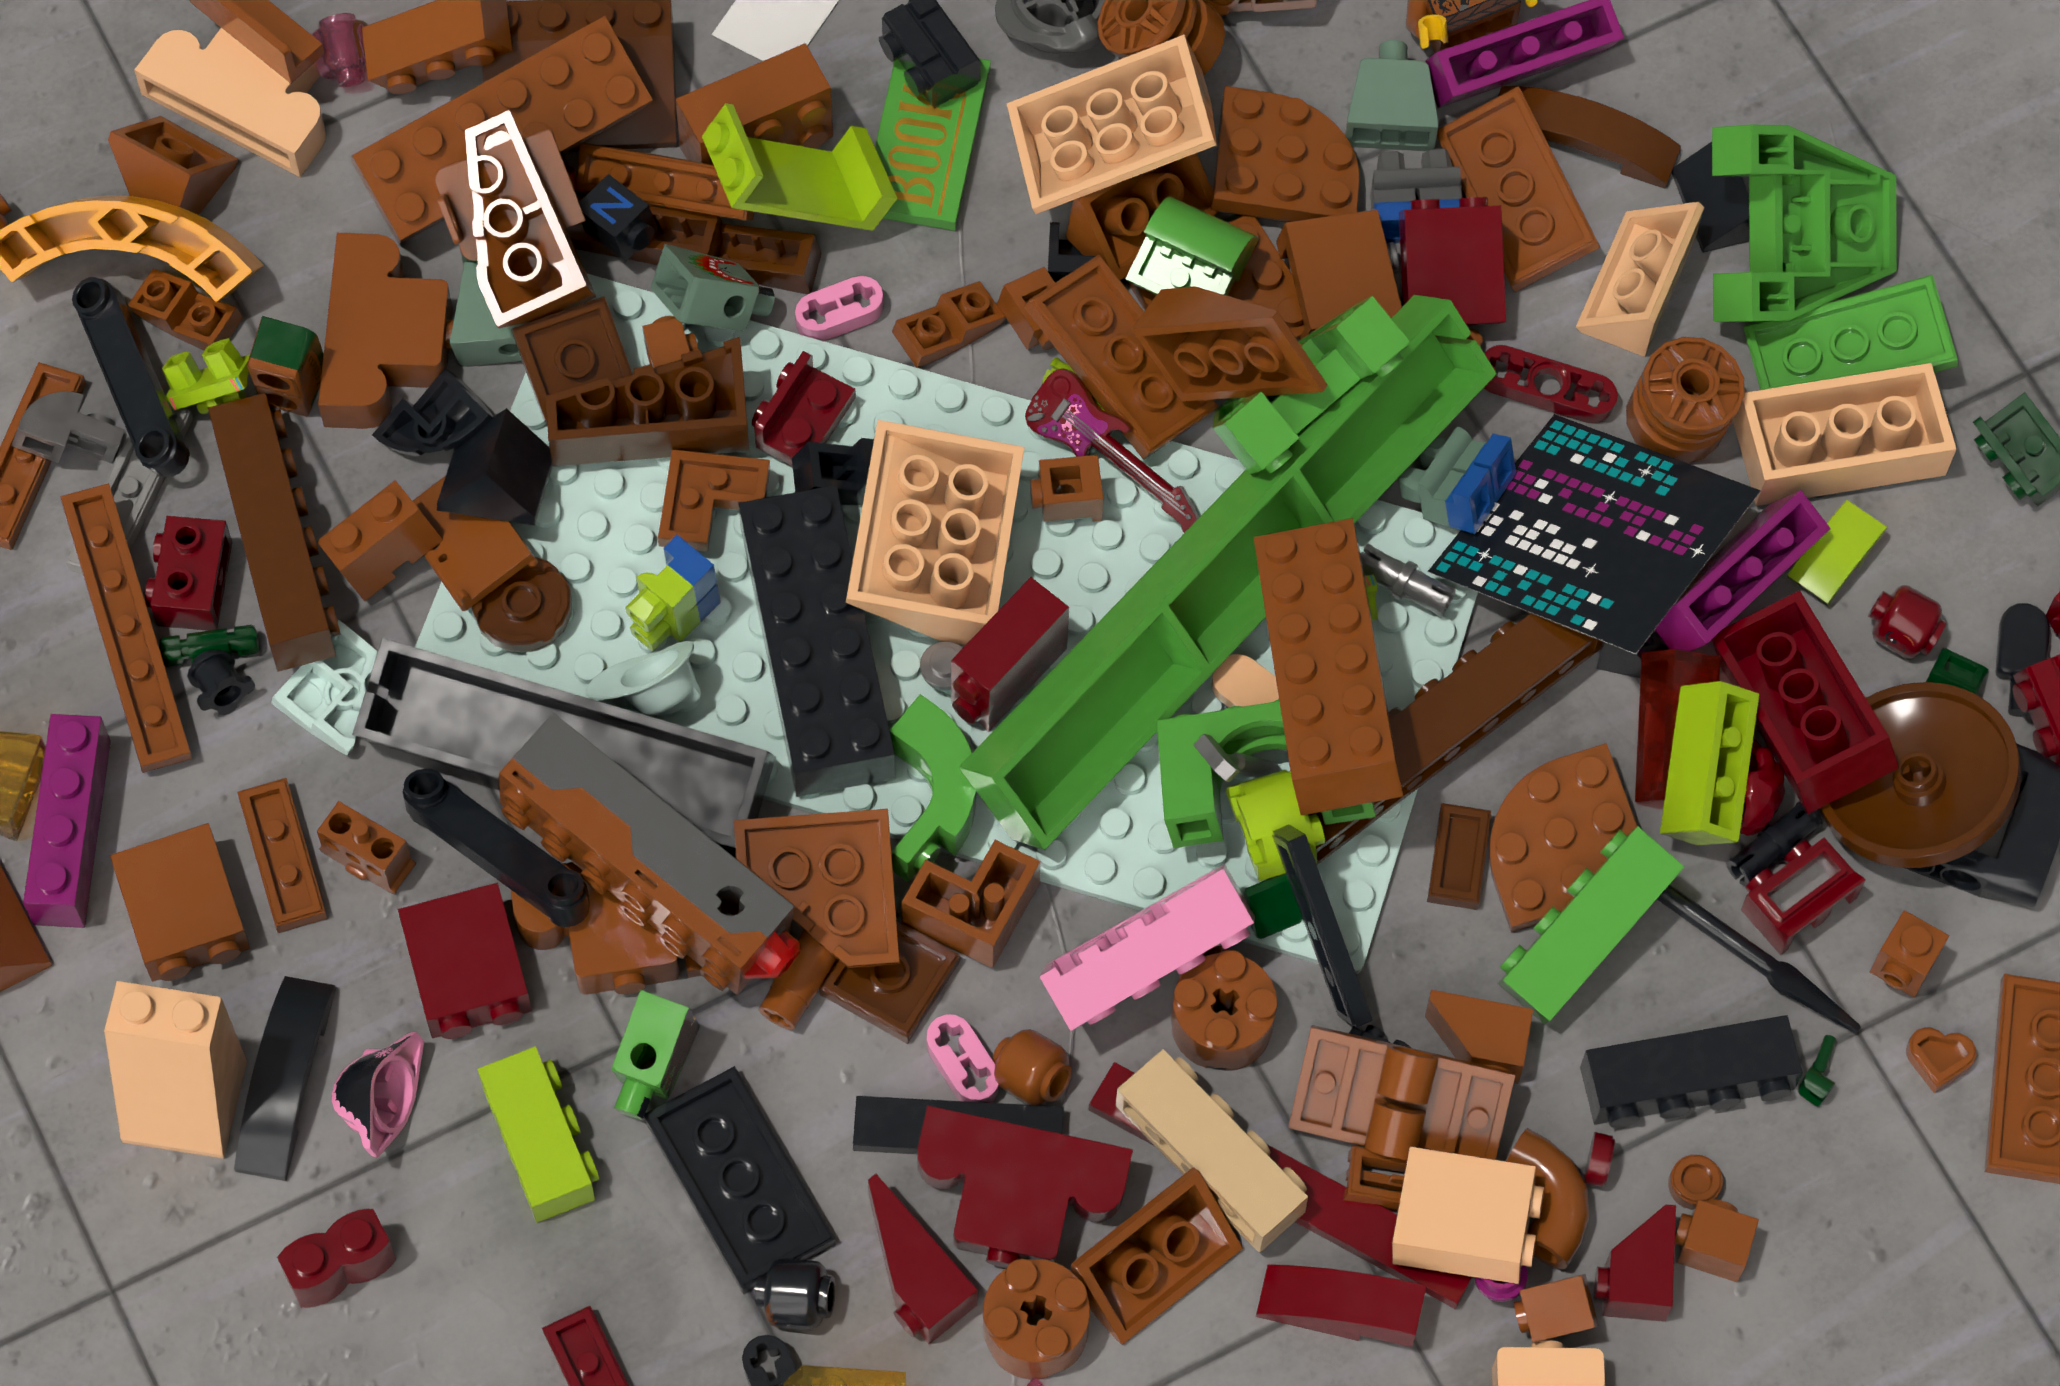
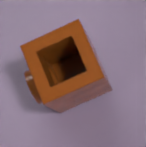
[1870,910,1950,998]
[1675,1199,1759,1282]
[1514,1274,1599,1342]

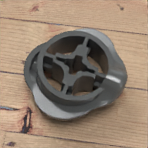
[995,0,1105,54]

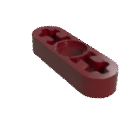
[1484,345,1618,423]

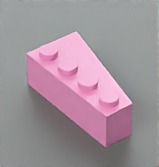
[1039,864,1255,1031]

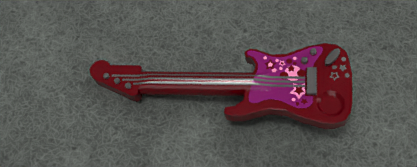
[1025,368,1200,533]

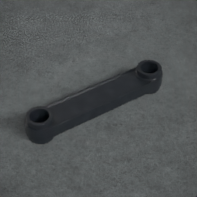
[72,277,190,477]
[402,768,590,927]

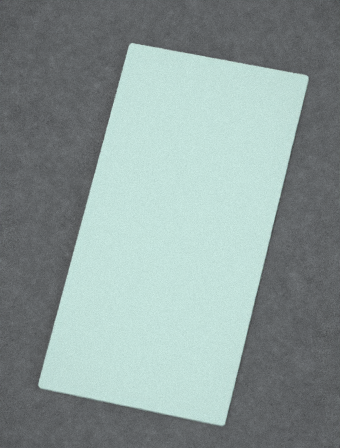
[415,273,1478,974]

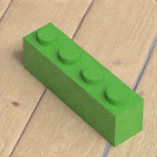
[1498,826,1684,1024]

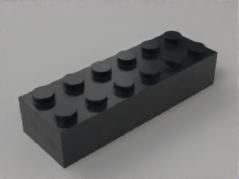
[738,485,895,797]

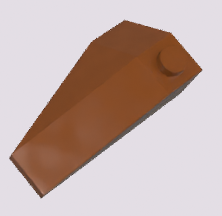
[465,110,596,328]

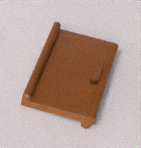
[413,476,538,611]

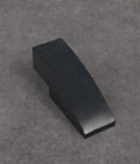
[791,438,874,505]

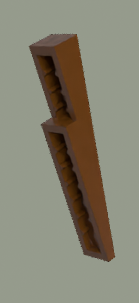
[566,197,822,294]

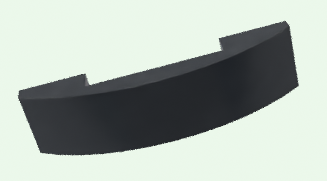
[234,976,336,1181]

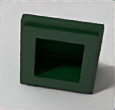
[1926,648,1988,694]
[1244,873,1302,939]

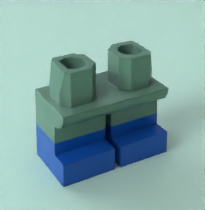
[1399,426,1516,534]

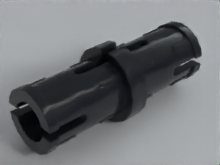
[1726,801,1822,887]

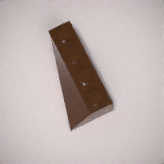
[546,337,750,466]

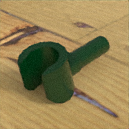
[1798,1035,1836,1107]

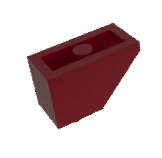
[1594,1204,1676,1322]

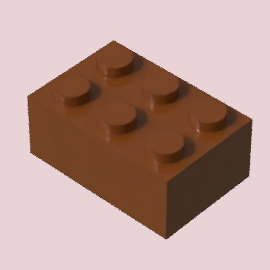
[675,43,833,164]

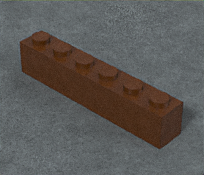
[208,393,341,672]

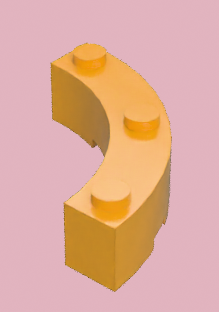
[0,195,264,302]

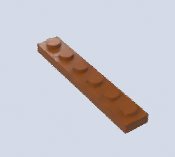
[60,483,191,773]

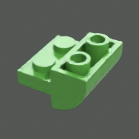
[1126,196,1259,295]

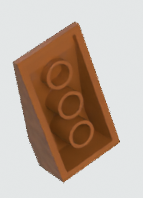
[1131,286,1327,402]

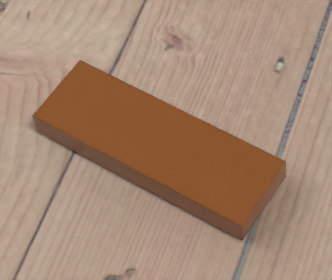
[237,778,327,933]

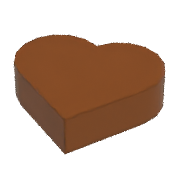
[1906,1027,1976,1093]

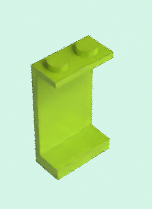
[702,103,898,231]

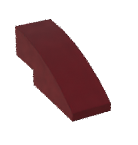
[1256,1265,1427,1347]

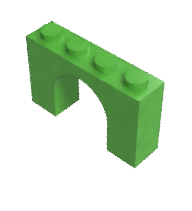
[1157,699,1376,849]

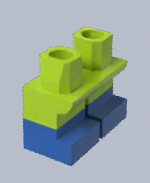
[625,535,721,652]

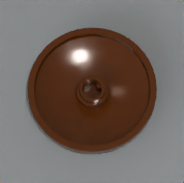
[1821,682,2022,868]

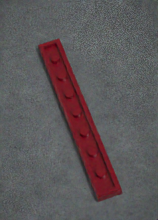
[1088,1062,1473,1309]

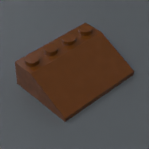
[482,0,677,152]

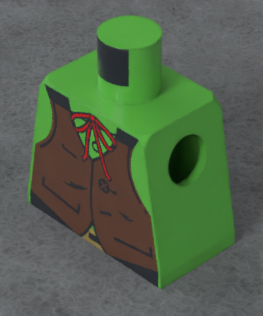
[612,990,700,1120]

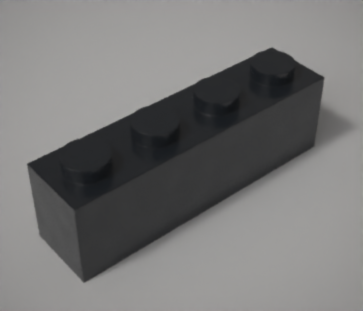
[1580,1015,1803,1128]

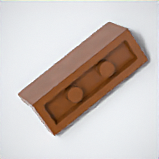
[190,0,325,84]

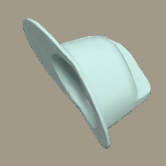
[586,641,701,716]

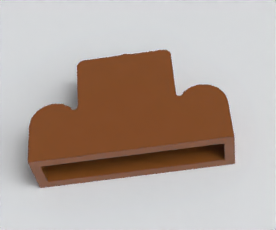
[318,233,454,429]
[511,862,680,995]

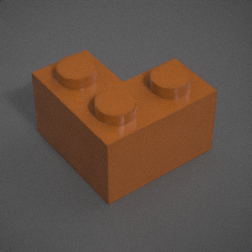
[901,839,1041,968]

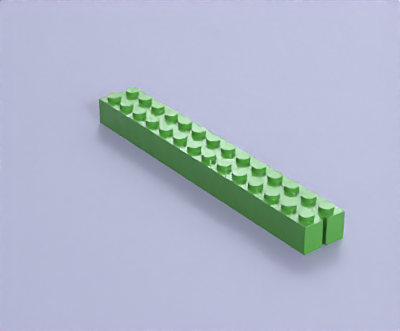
[959,295,1497,850]

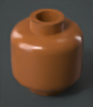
[993,1029,1072,1106]

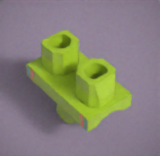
[162,338,250,414]

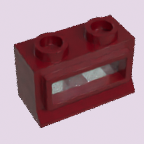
[1741,837,1866,955]

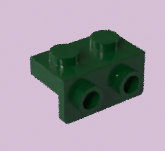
[1973,392,2060,507]

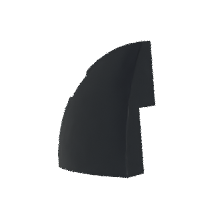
[372,368,494,456]

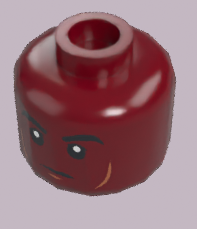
[1868,585,1947,659]

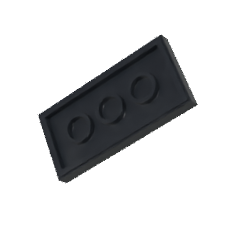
[644,1066,835,1294]

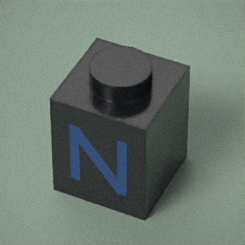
[579,174,658,262]

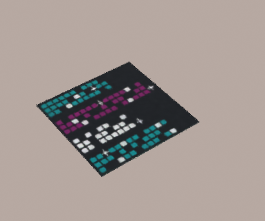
[1427,414,1761,654]

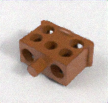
[317,801,416,894]

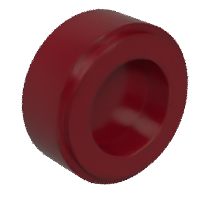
[1584,1132,1615,1187]

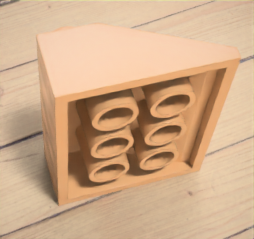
[1006,35,1217,214]
[846,420,1024,645]

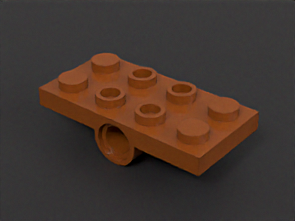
[1288,1025,1515,1160]

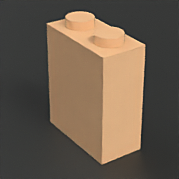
[1392,1147,1544,1284]

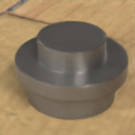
[920,641,962,691]

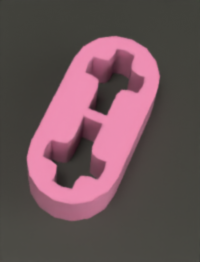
[795,276,884,341]
[927,1014,999,1103]

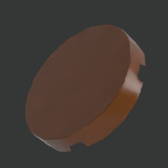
[472,557,572,652]

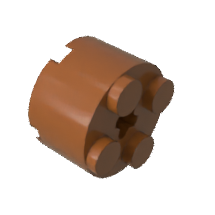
[1171,950,1277,1071]
[983,1259,1090,1380]

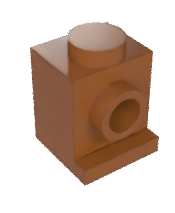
[997,267,1055,350]
[642,316,698,368]
[1030,455,1103,522]

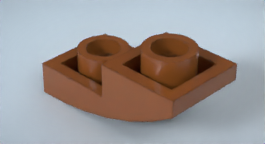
[127,268,243,350]
[892,281,1005,368]

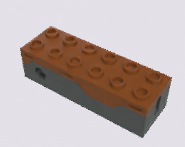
[499,712,801,995]

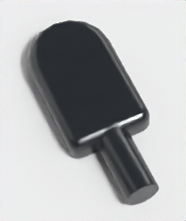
[1995,603,2050,717]

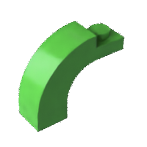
[889,694,976,882]

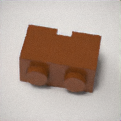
[316,480,443,601]

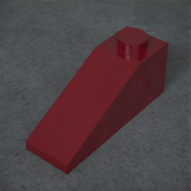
[868,1174,978,1344]

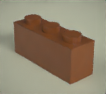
[362,0,512,94]

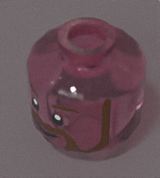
[312,13,368,87]

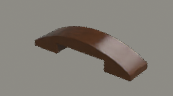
[1498,86,1681,189]

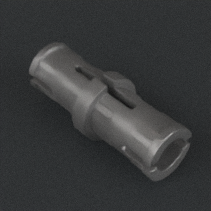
[1361,543,1456,617]

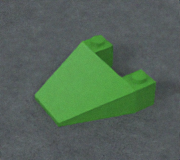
[1712,124,1897,322]
[1212,296,1410,474]

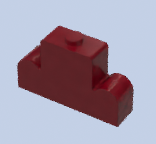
[917,1105,1133,1268]

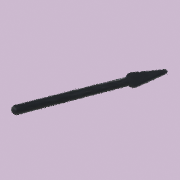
[1657,884,1861,1033]

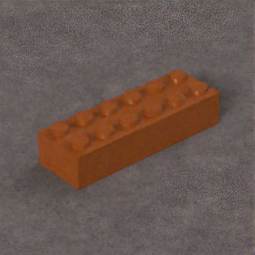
[351,16,653,245]
[1253,518,1403,816]

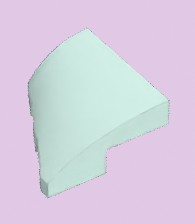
[271,620,377,755]

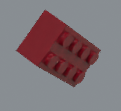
[1712,590,1899,814]

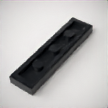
[1272,824,1373,1028]
[853,1096,1064,1154]

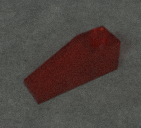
[1635,649,1720,803]

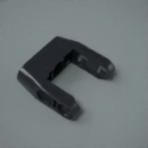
[1905,743,2060,907]

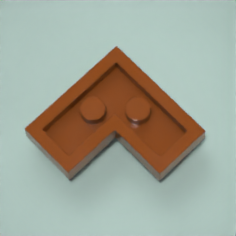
[658,450,771,552]

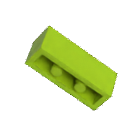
[1660,681,1759,845]
[477,1046,600,1223]

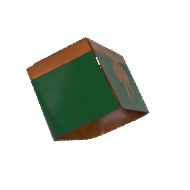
[247,316,324,417]

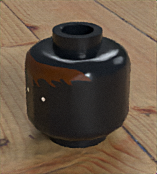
[755,1258,835,1330]

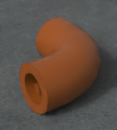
[1506,1128,1590,1269]

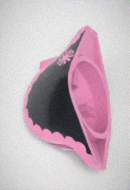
[332,1032,424,1158]

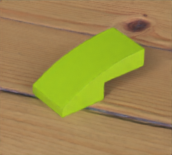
[1787,500,1888,606]

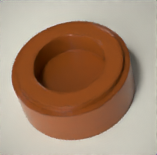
[1668,1154,1723,1210]

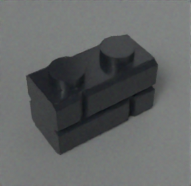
[879,0,981,108]

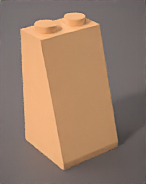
[104,981,247,1159]

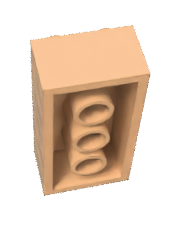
[1733,363,1957,506]

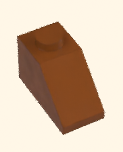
[1425,990,1533,1084]

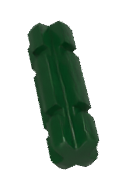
[159,624,259,667]

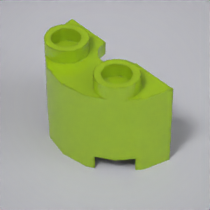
[1225,770,1325,881]

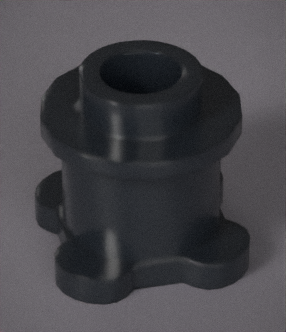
[187,650,255,715]

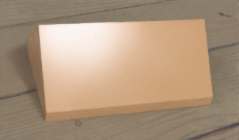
[1576,202,1704,357]

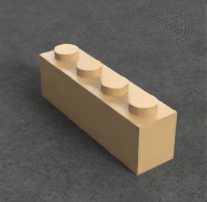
[1116,1049,1308,1253]

